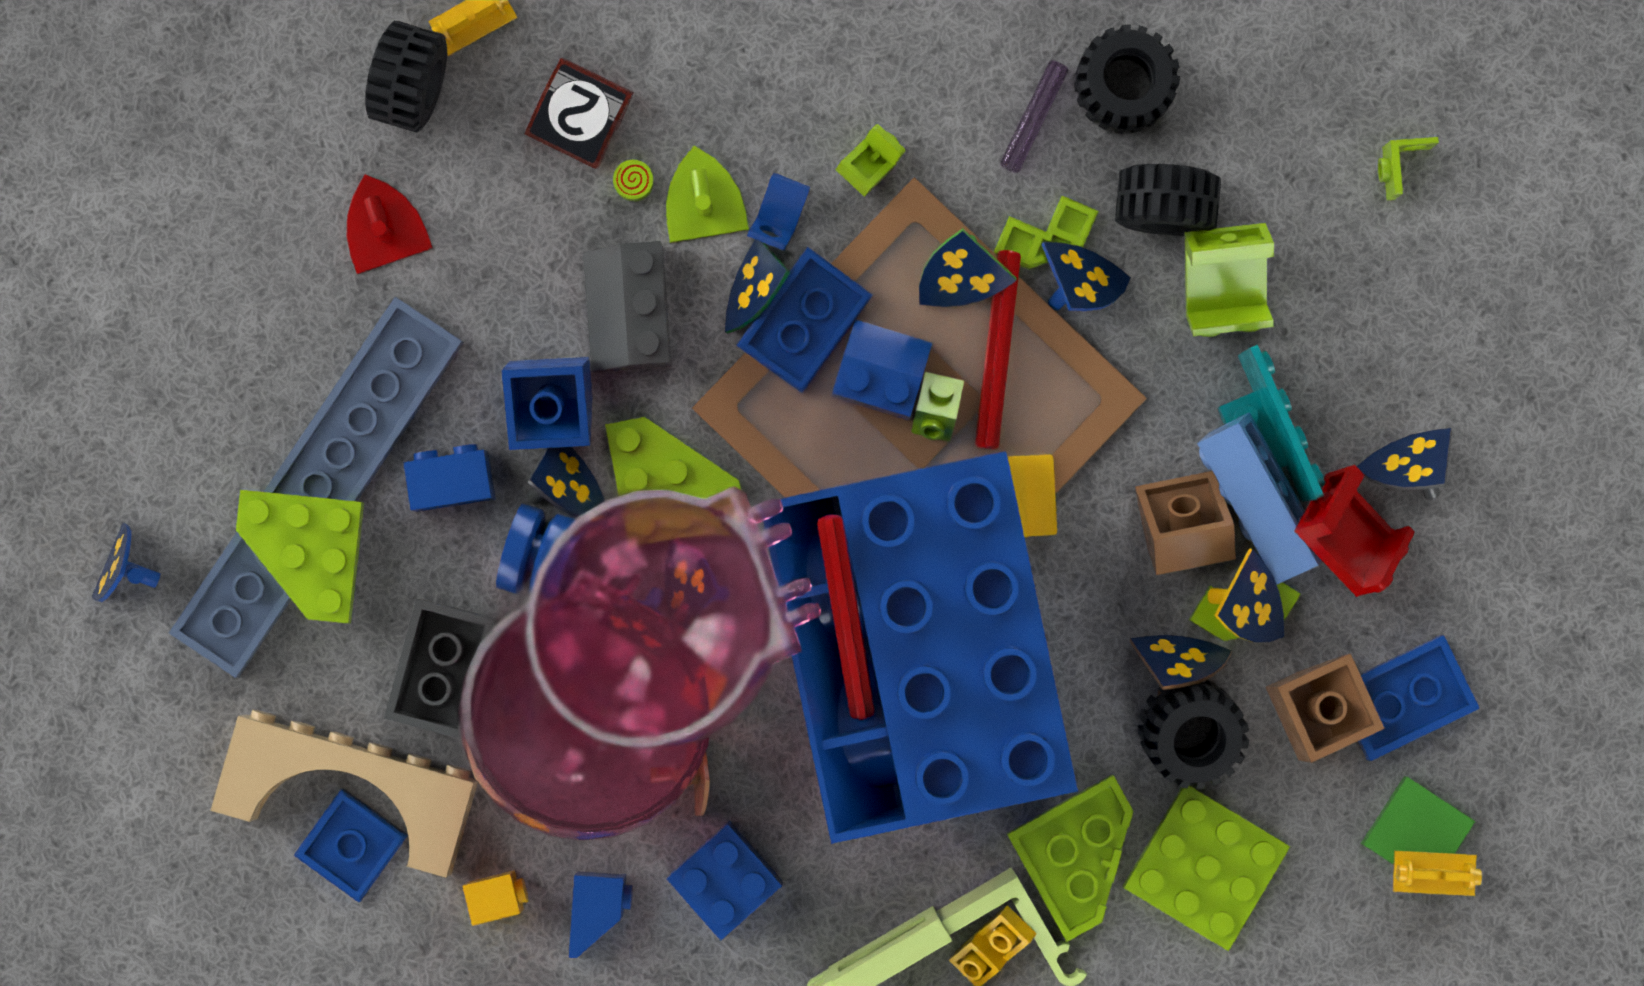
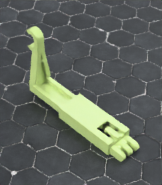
[807,868,1087,986]

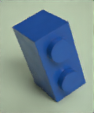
[403,444,496,512]

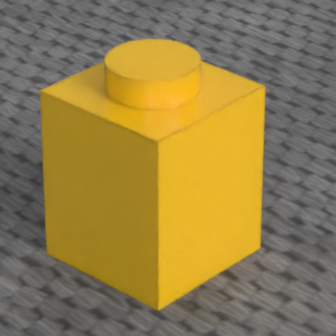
[462,870,528,926]

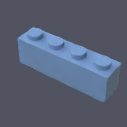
[1197,412,1322,585]

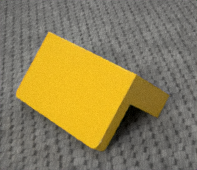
[1007,454,1057,537]

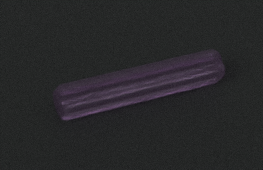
[1000,60,1068,173]

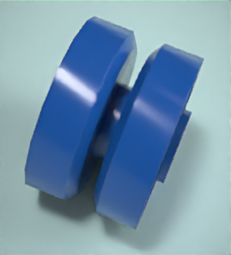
[496,503,578,604]

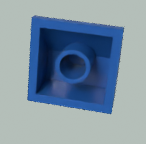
[832,320,932,420]
[502,357,593,450]

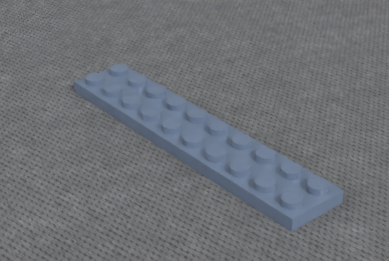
[169,297,464,678]

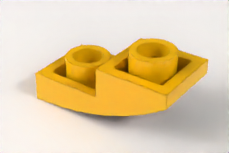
[949,905,1037,986]

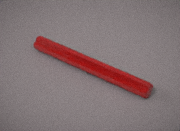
[975,250,1021,450]
[817,514,875,720]

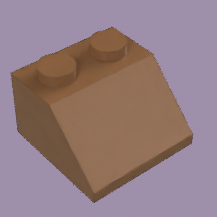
[1135,471,1236,575]
[1266,654,1385,763]

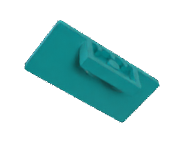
[1217,345,1325,502]

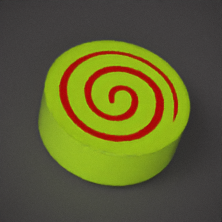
[613,159,654,202]

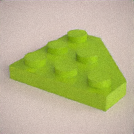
[605,417,747,543]
[236,490,364,624]
[1006,775,1134,942]

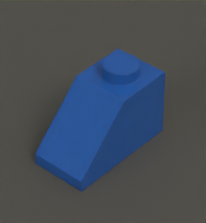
[569,871,633,958]

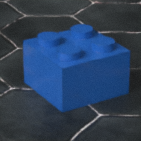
[667,820,783,941]

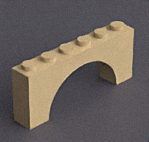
[210,709,478,878]

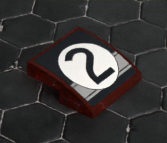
[524,57,634,169]

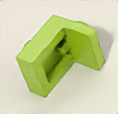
[835,124,905,197]
[911,372,964,441]

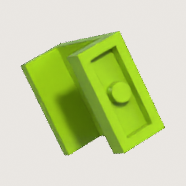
[1184,223,1274,337]

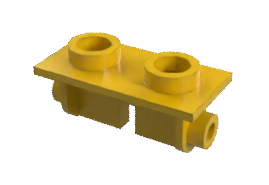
[428,0,518,56]
[1393,850,1482,896]

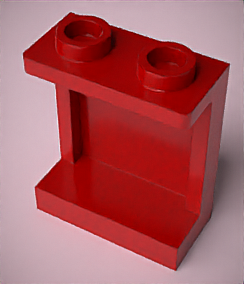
[1294,464,1415,597]

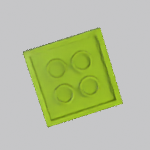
[1122,786,1290,951]

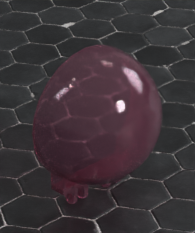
[526,486,821,750]
[458,559,721,841]

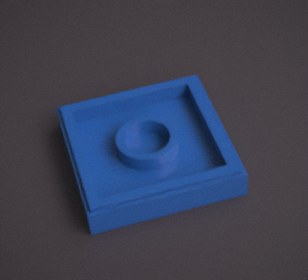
[294,788,408,902]

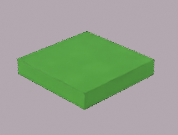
[1361,776,1475,865]

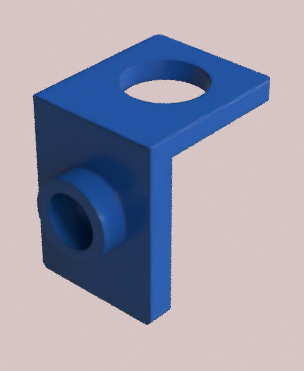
[747,173,810,250]

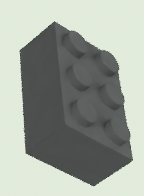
[384,599,501,739]

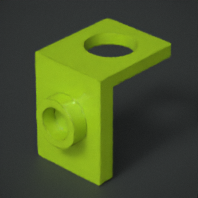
[1378,137,1439,200]

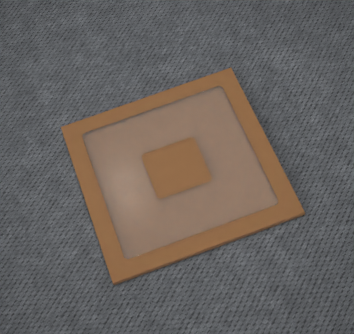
[692,177,1147,497]

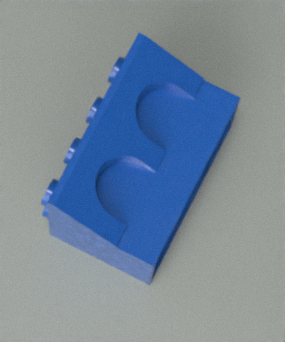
[759,451,1078,844]

